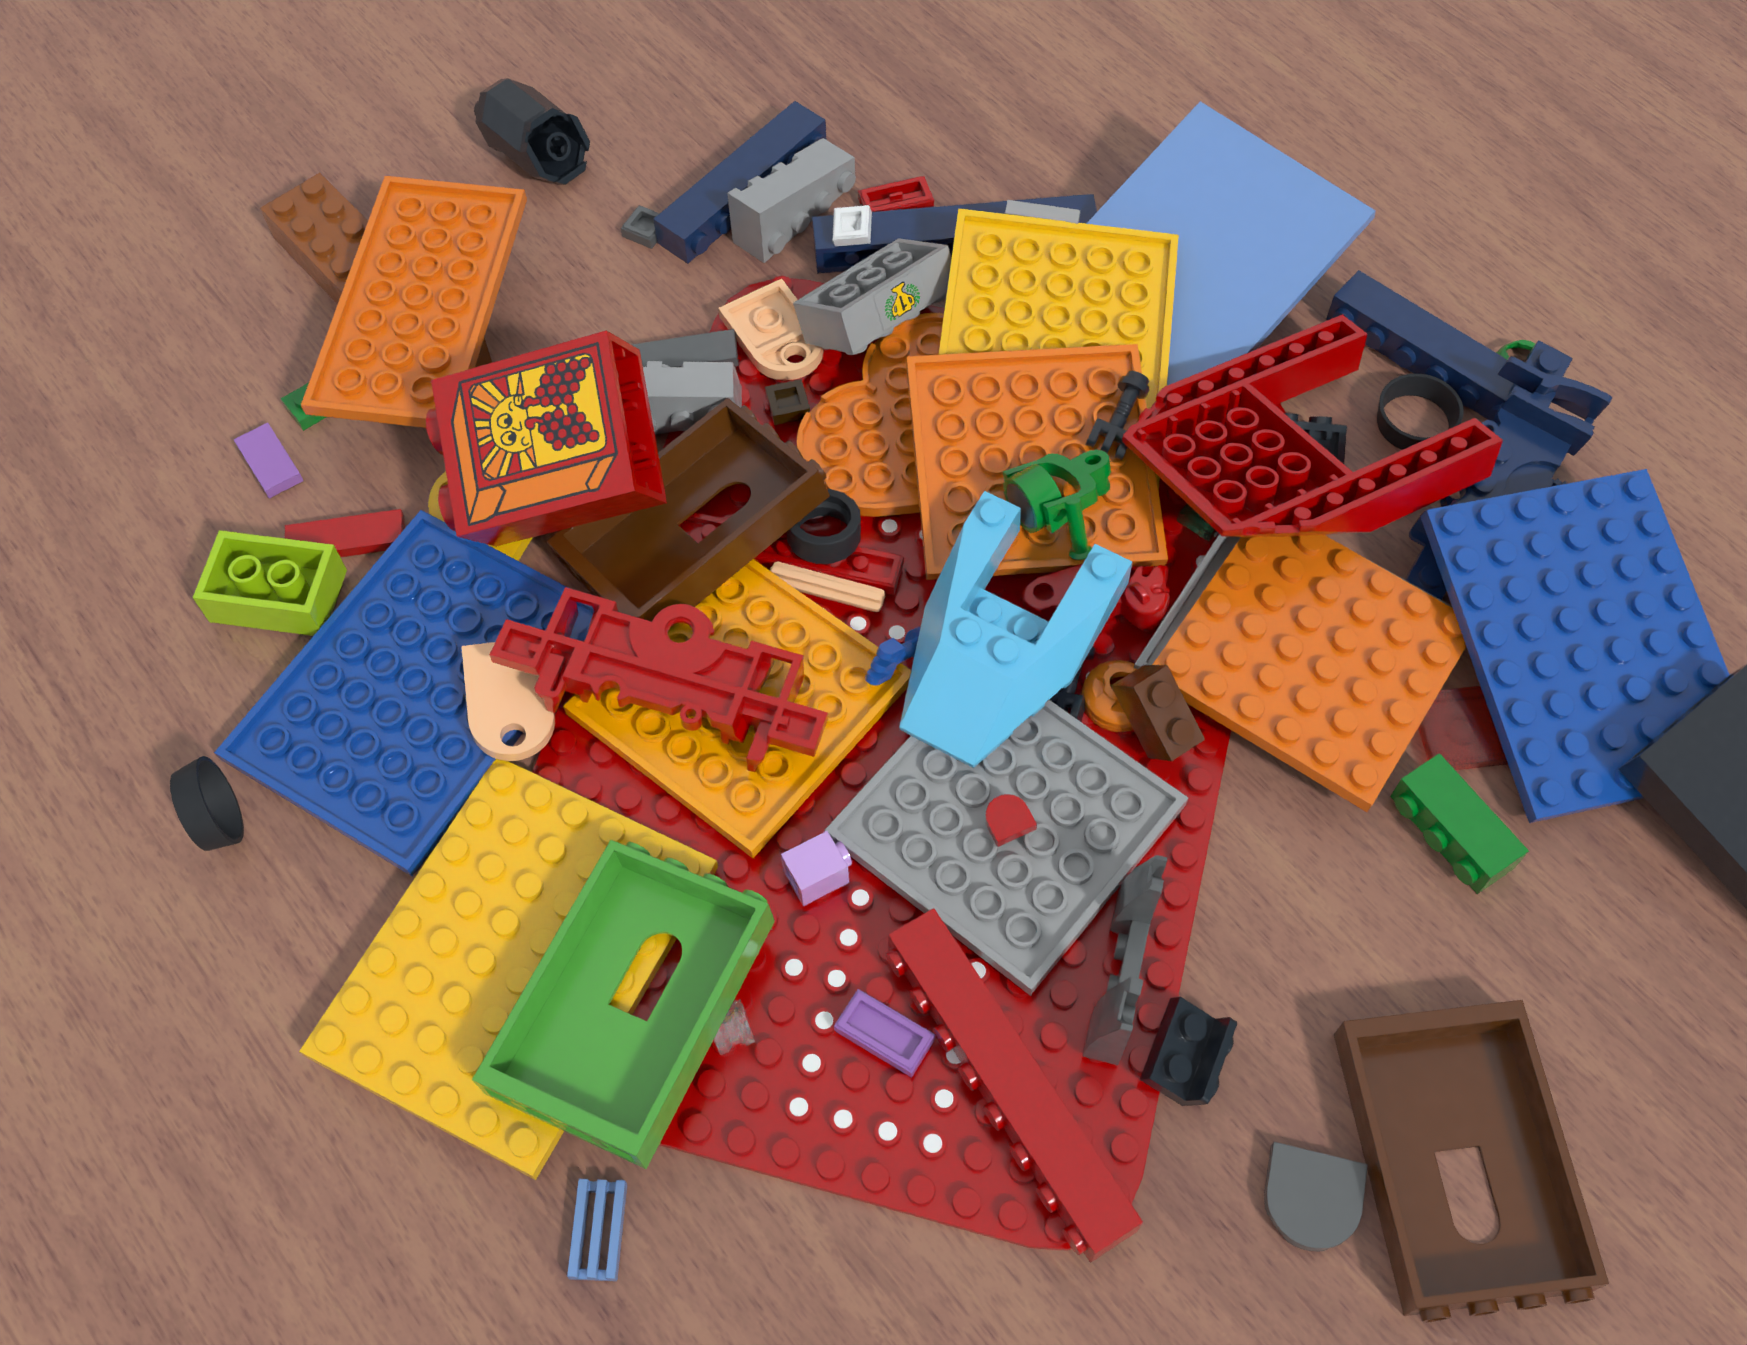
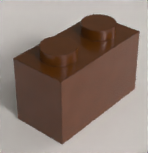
[1111,665,1205,761]

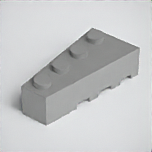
[727,138,856,263]
[643,361,742,434]

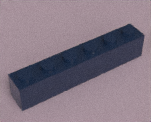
[653,101,827,264]
[1326,270,1522,420]

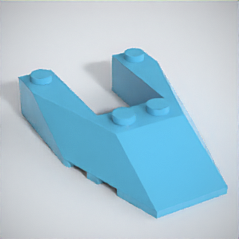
[899,491,1132,768]

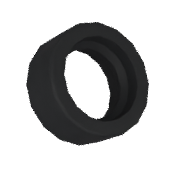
[787,489,861,564]

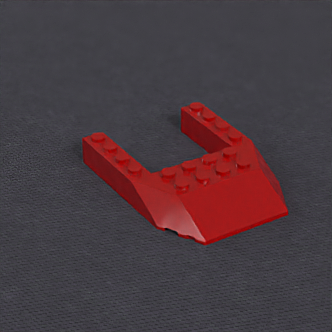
[1122,314,1503,537]

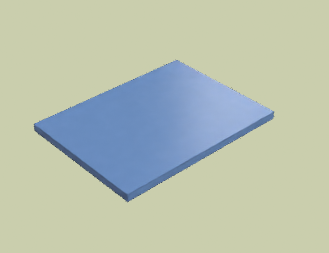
[1086,101,1376,385]

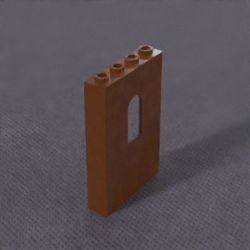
[547,398,830,622]
[1334,1000,1609,1323]

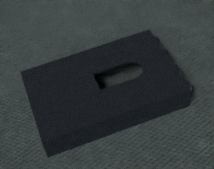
[1618,664,1747,910]

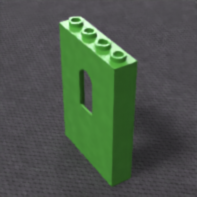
[472,840,775,1169]

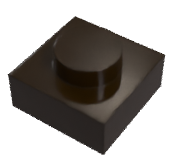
[765,379,810,425]

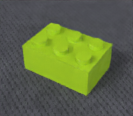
[193,530,347,636]

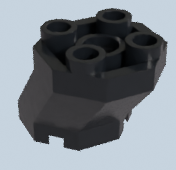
[474,78,590,185]

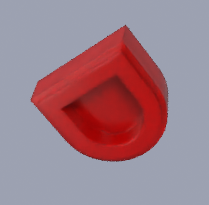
[986,794,1037,847]

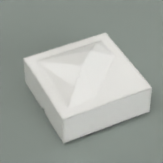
[832,205,872,246]

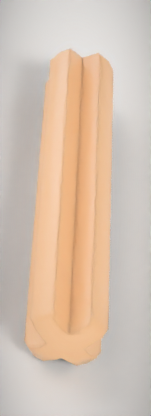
[770,562,885,612]

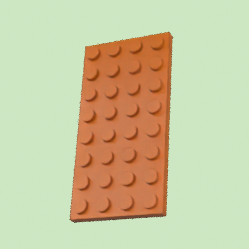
[301,176,527,428]

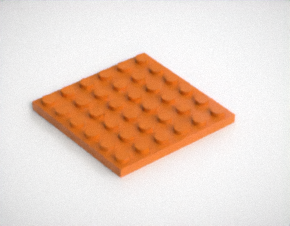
[906,344,1168,580]
[1152,535,1466,812]

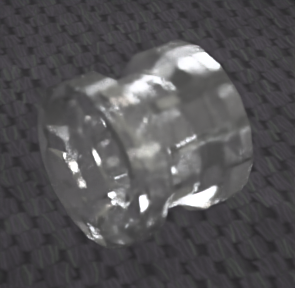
[714,999,755,1055]

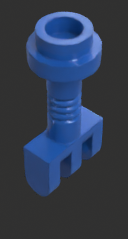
[865,627,921,686]

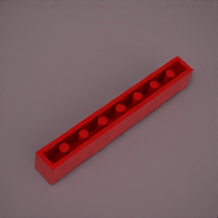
[885,908,1143,1263]

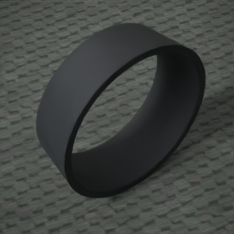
[1377,373,1464,450]
[170,756,244,851]

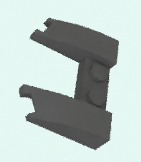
[1082,855,1167,1065]

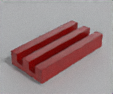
[858,176,934,212]

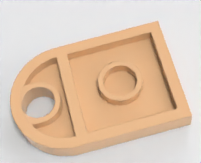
[718,279,823,380]
[462,642,555,761]

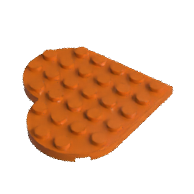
[797,313,944,517]

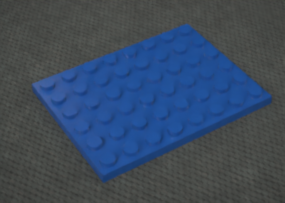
[1420,469,1729,823]
[214,510,594,877]

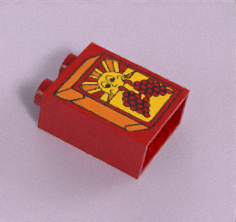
[426,330,667,547]

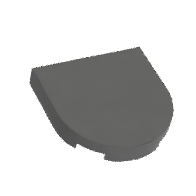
[1264,1142,1368,1252]

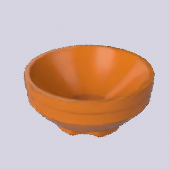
[1081,660,1136,732]

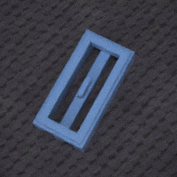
[567,1179,627,1281]

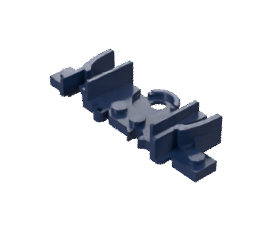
[1405,340,1612,600]

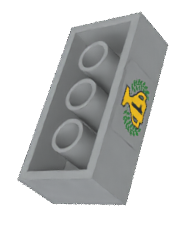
[793,238,951,355]

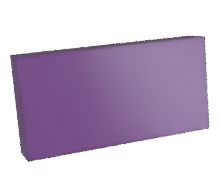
[233,423,304,498]
[834,989,935,1078]

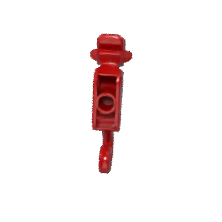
[1023,564,1170,630]

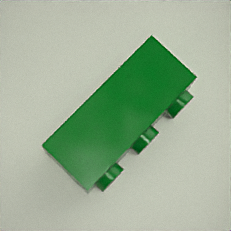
[1390,753,1529,895]

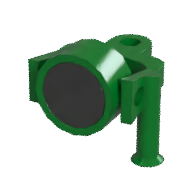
[1002,450,1111,560]

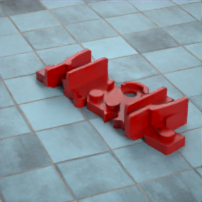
[489,587,828,772]

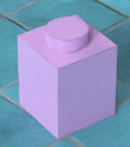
[781,831,852,906]

